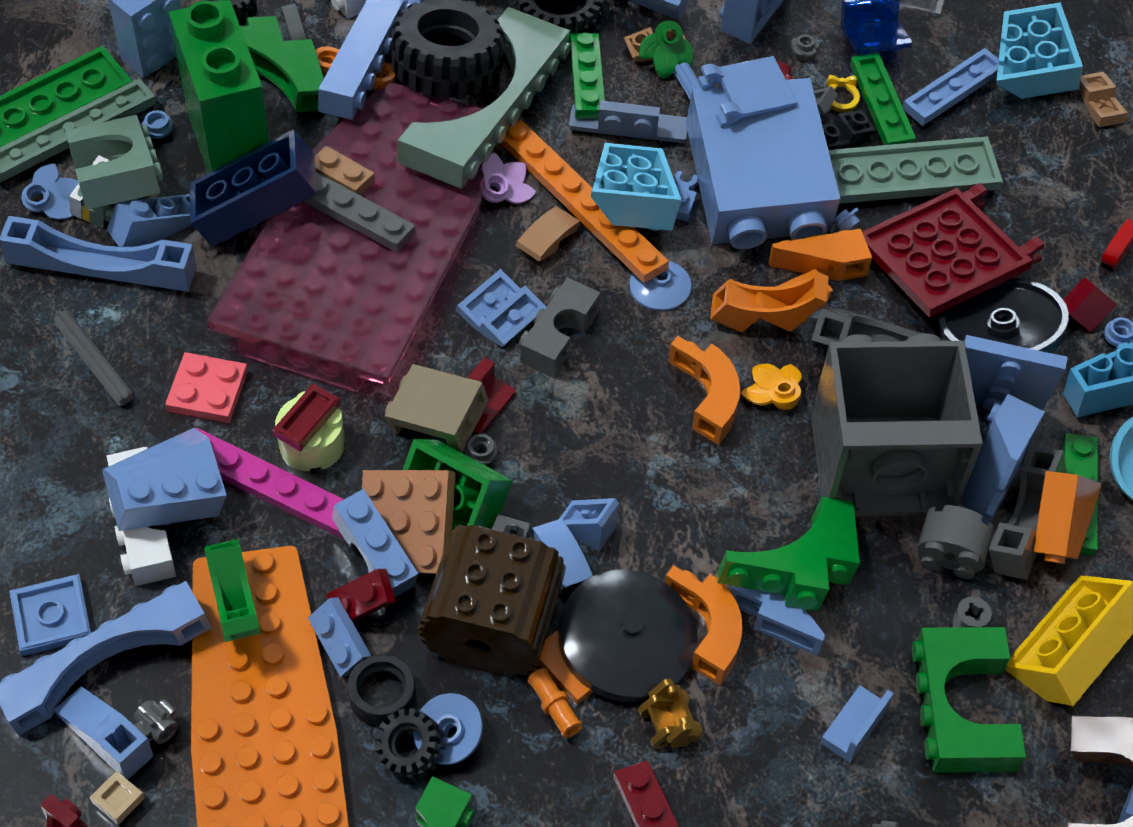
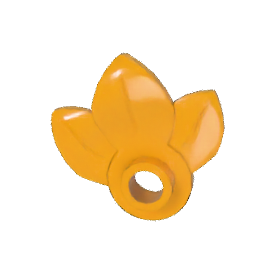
[741,364,802,410]

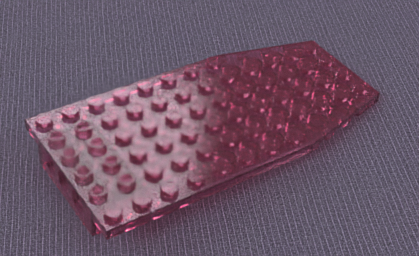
[207,82,485,392]

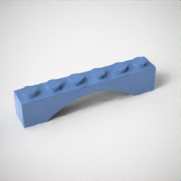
[0,216,197,292]
[0,581,212,735]

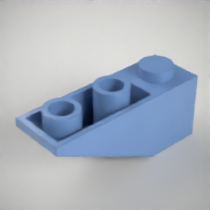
[107,194,192,247]
[53,686,154,780]

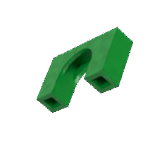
[912,627,1026,773]

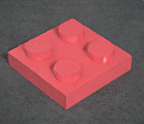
[165,352,248,424]

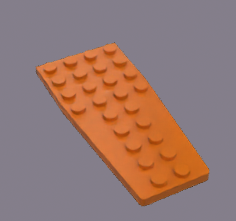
[191,546,349,827]

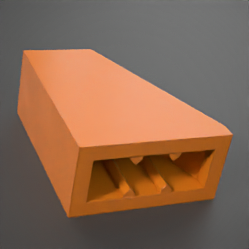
[1033,471,1101,564]

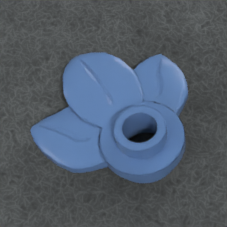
[21,164,79,220]

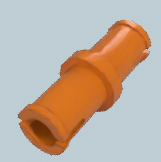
[528,668,583,738]

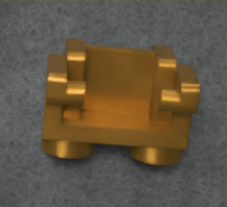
[638,679,702,749]

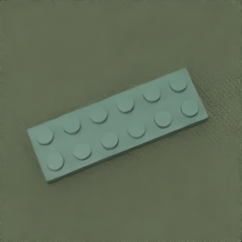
[828,136,1003,204]

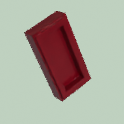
[272,383,341,452]

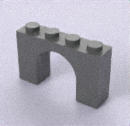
[811,304,947,345]

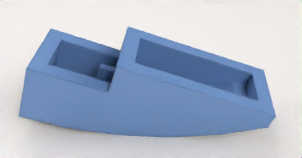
[730,586,825,656]

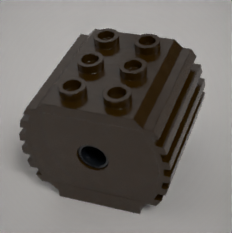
[418,524,566,678]

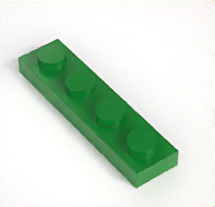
[570,33,605,119]
[850,53,916,145]
[1062,433,1098,556]

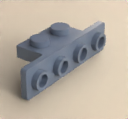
[569,101,687,143]

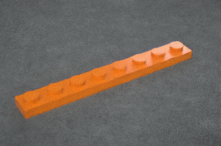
[500,120,669,283]

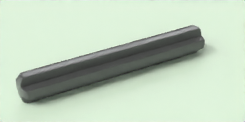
[54,311,133,406]

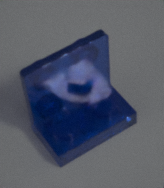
[840,0,912,55]

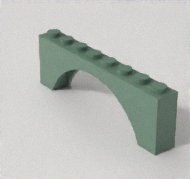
[397,7,571,189]

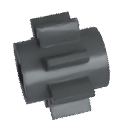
[133,699,178,744]

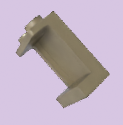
[385,364,489,453]

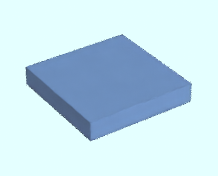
[9,574,91,656]

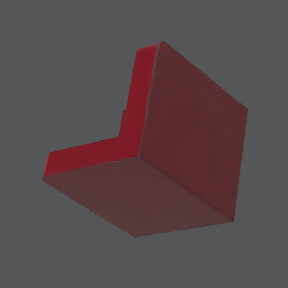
[1063,277,1117,332]

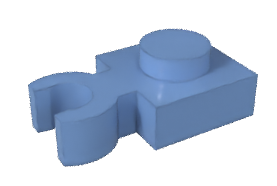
[674,171,698,222]

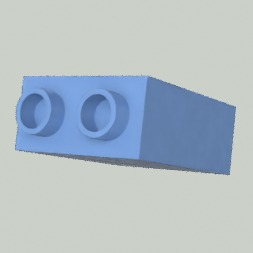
[686,78,841,249]

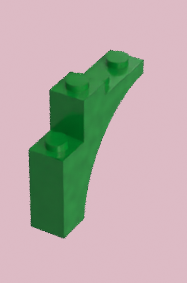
[240,16,324,112]
[717,496,860,611]

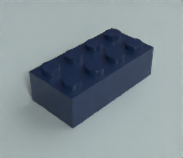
[190,129,317,247]

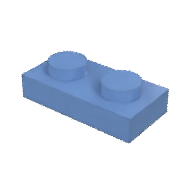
[308,597,371,677]

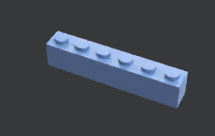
[318,0,410,120]

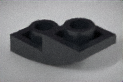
[822,110,877,150]

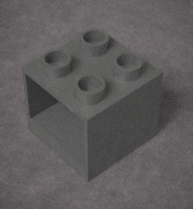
[811,334,983,516]

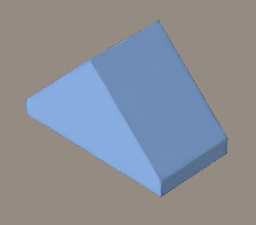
[559,498,619,552]

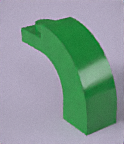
[204,539,261,642]

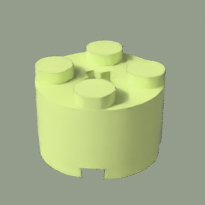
[275,391,344,471]

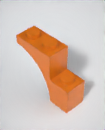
[710,272,829,333]

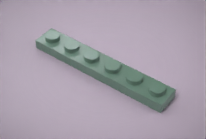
[0,78,156,183]

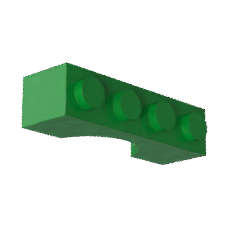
[415,776,476,827]

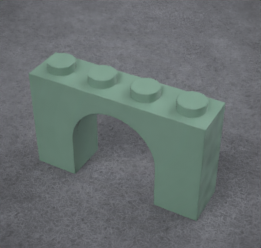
[65,115,163,210]

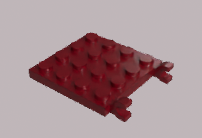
[862,183,1044,318]

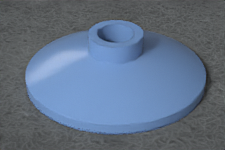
[630,261,692,311]
[413,693,483,765]

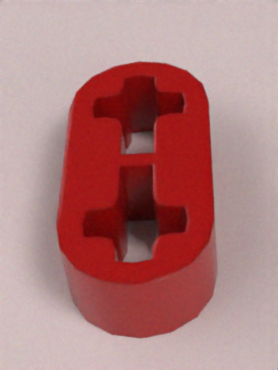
[1100,218,1133,269]

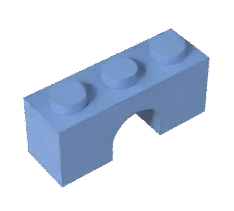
[332,489,418,597]

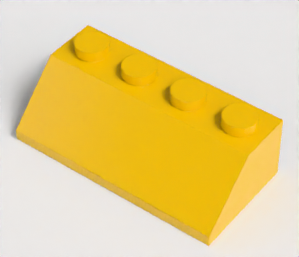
[1005,575,1133,706]

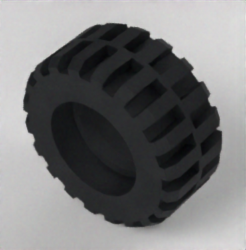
[391,0,504,100]

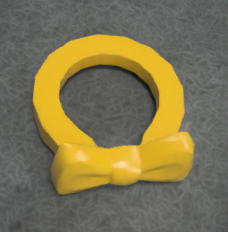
[826,75,860,113]

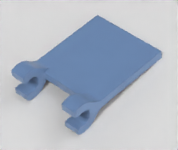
[697,56,798,127]

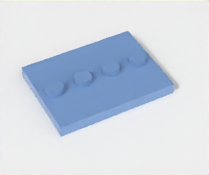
[964,335,1068,411]

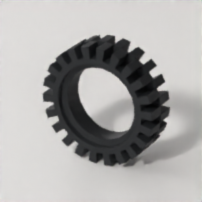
[516,0,604,36]

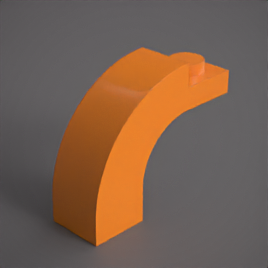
[668,336,740,445]
[665,565,742,686]

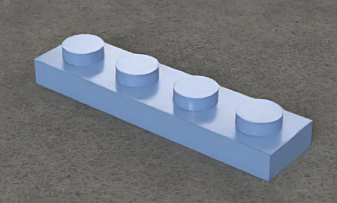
[903,48,999,126]

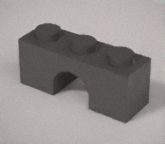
[518,277,601,378]

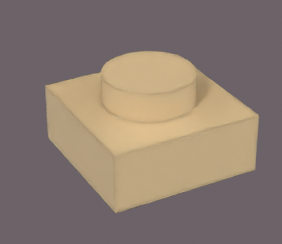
[90,771,145,825]

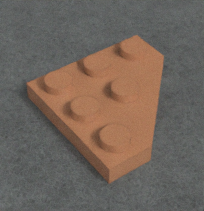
[362,470,456,574]

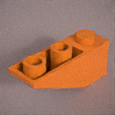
[769,229,872,281]

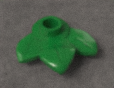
[639,21,694,79]

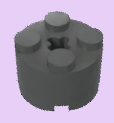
[917,505,994,579]

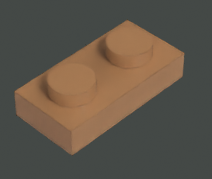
[315,146,375,195]

